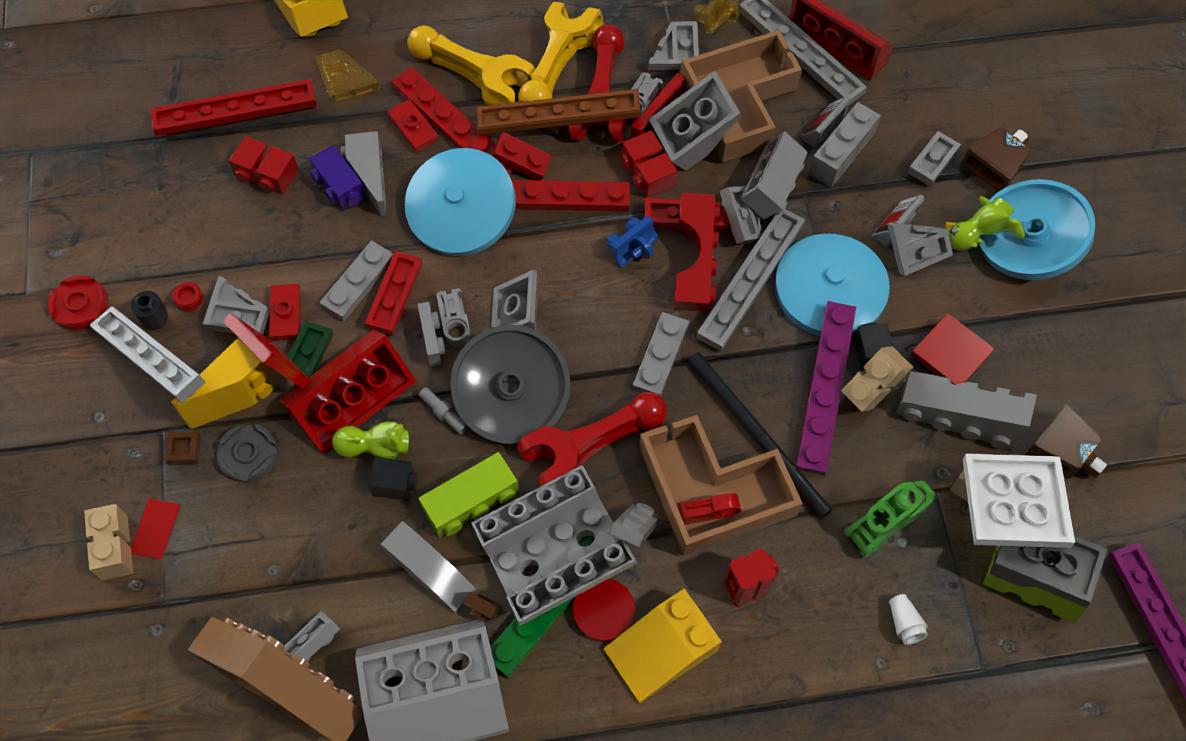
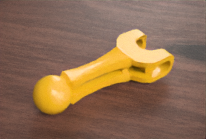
[518,2,603,102]
[407,25,535,106]

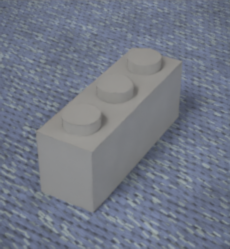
[809,102,881,188]
[740,131,808,220]

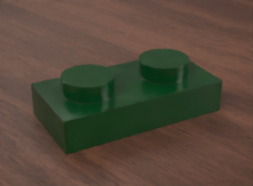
[288,321,334,378]

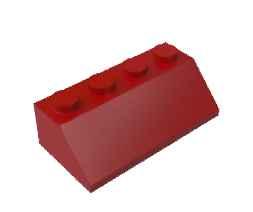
[789,0,894,81]
[279,330,417,454]

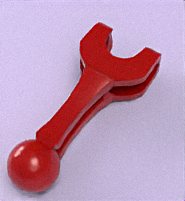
[569,24,626,142]
[517,392,668,487]

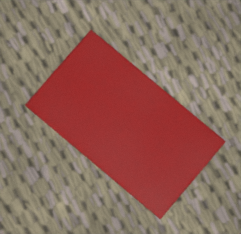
[131,498,181,560]

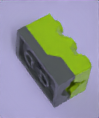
[983,536,1107,623]

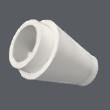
[889,594,928,645]

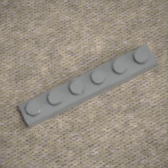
[738,0,867,105]
[696,209,805,351]
[90,306,205,403]

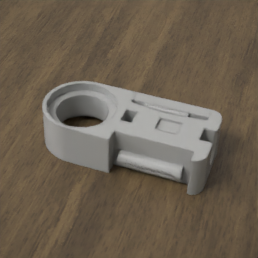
[625,72,663,123]
[436,288,470,347]

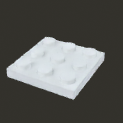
[963,454,1075,548]

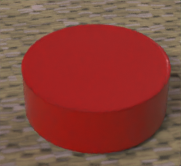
[172,282,204,312]

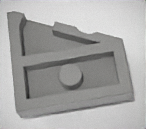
[648,21,699,70]
[719,186,762,244]
[887,222,953,276]
[203,276,269,334]

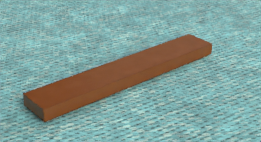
[477,89,641,135]

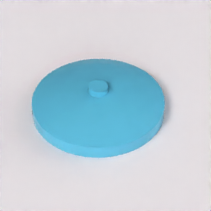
[405,148,516,256]
[978,179,1095,280]
[774,234,890,337]

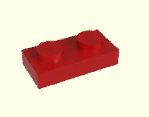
[492,132,552,180]

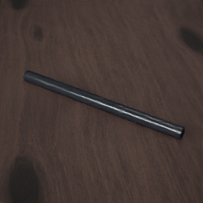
[688,352,832,519]

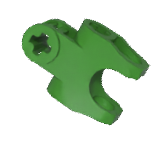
[844,480,936,558]

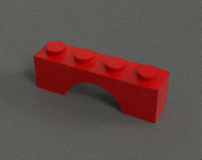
[673,193,720,312]

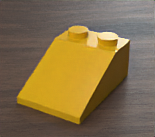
[274,0,348,37]
[171,338,276,429]
[603,588,722,704]

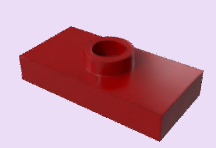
[387,99,439,153]
[269,284,301,341]

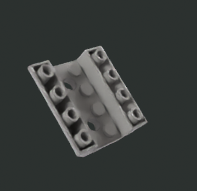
[472,465,637,625]
[355,619,509,741]

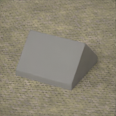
[491,270,538,330]

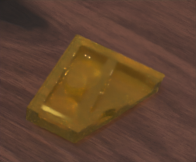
[315,49,380,103]

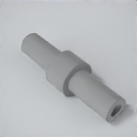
[419,387,468,434]

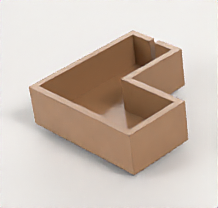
[681,30,802,163]
[639,415,803,556]
[188,617,364,741]

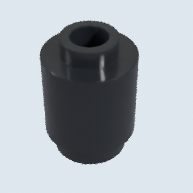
[131,291,168,330]

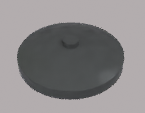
[451,325,571,445]

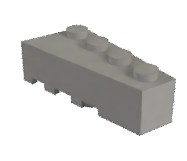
[895,371,1037,450]

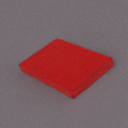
[223,313,310,389]

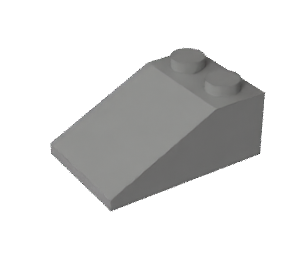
[649,71,742,171]

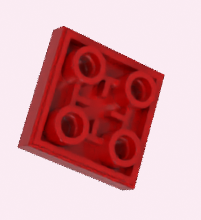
[911,313,994,385]

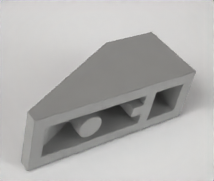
[341,131,387,216]

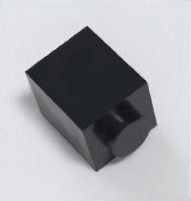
[853,322,893,371]
[369,457,418,501]

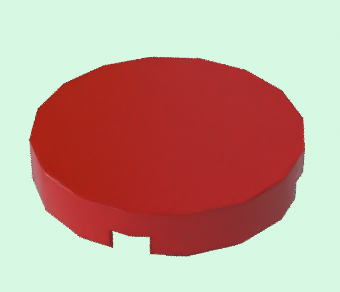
[47,275,109,330]
[572,579,636,642]

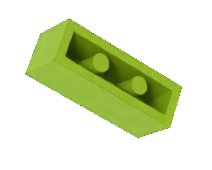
[418,452,519,538]

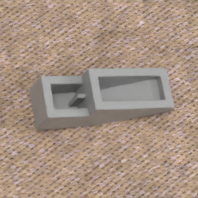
[381,521,476,613]

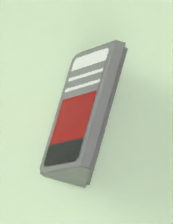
[800,96,850,148]
[872,194,924,248]

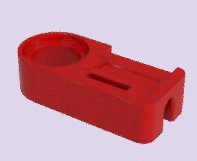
[678,493,742,525]

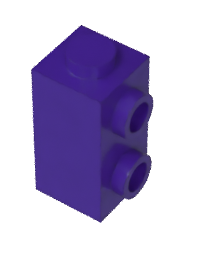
[309,145,366,211]

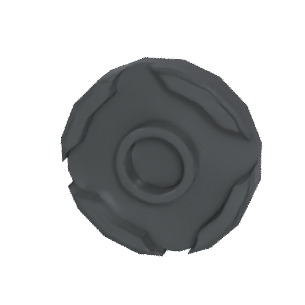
[216,424,279,483]

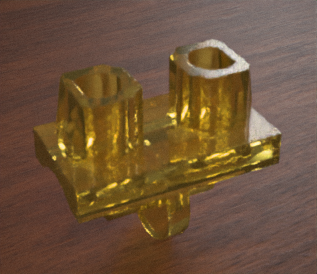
[694,0,740,34]

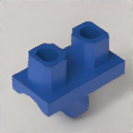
[606,216,658,268]

